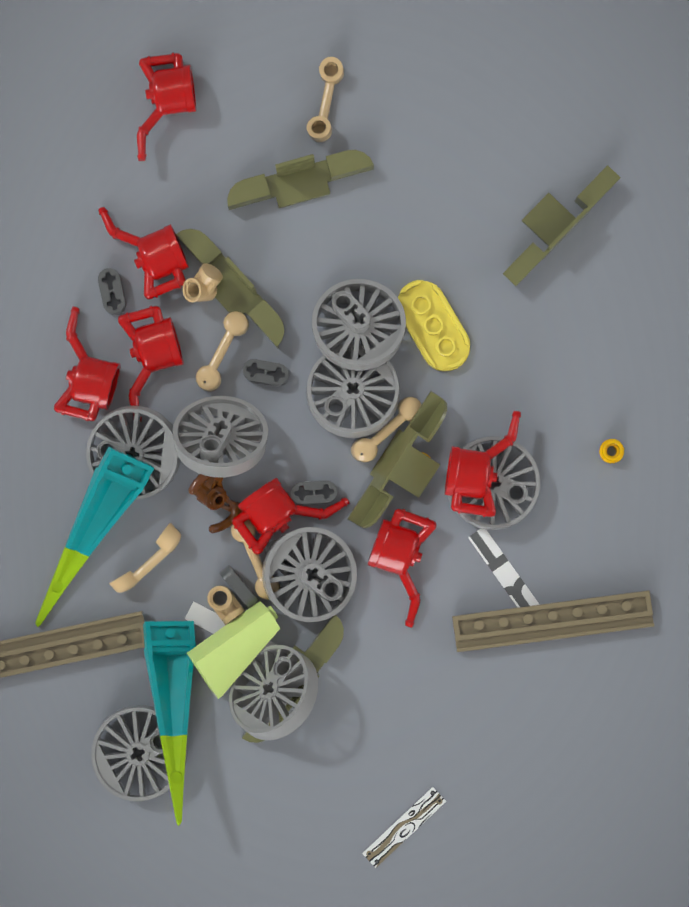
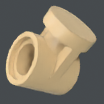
[182,263,223,303]
[207,586,245,625]

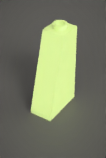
[187,601,280,699]

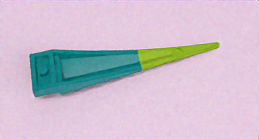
[35,446,154,627]
[143,621,196,826]

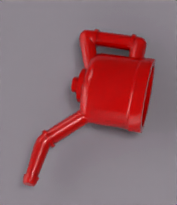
[136,52,197,161]
[98,207,189,299]
[54,306,121,422]
[118,306,184,422]
[445,411,521,517]
[232,478,350,555]
[367,509,437,628]

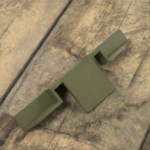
[227,150,374,210]
[503,165,621,286]
[176,229,285,349]
[347,391,447,528]
[242,615,344,743]

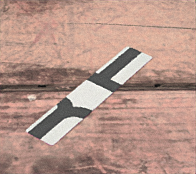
[469,529,540,607]

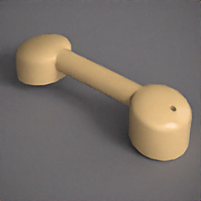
[307,57,344,142]
[196,311,249,392]
[351,397,422,463]
[231,519,281,600]
[109,522,181,593]

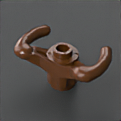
[188,474,242,534]

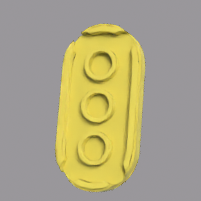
[398,280,470,372]

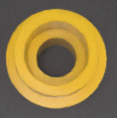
[599,439,624,464]

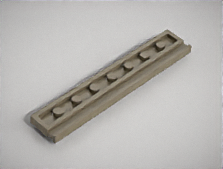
[452,590,655,652]
[0,611,145,678]

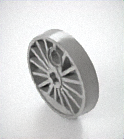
[312,279,406,371]
[306,344,400,438]
[173,396,268,477]
[86,405,181,500]
[448,436,540,530]
[262,527,357,622]
[229,645,318,740]
[91,705,187,801]

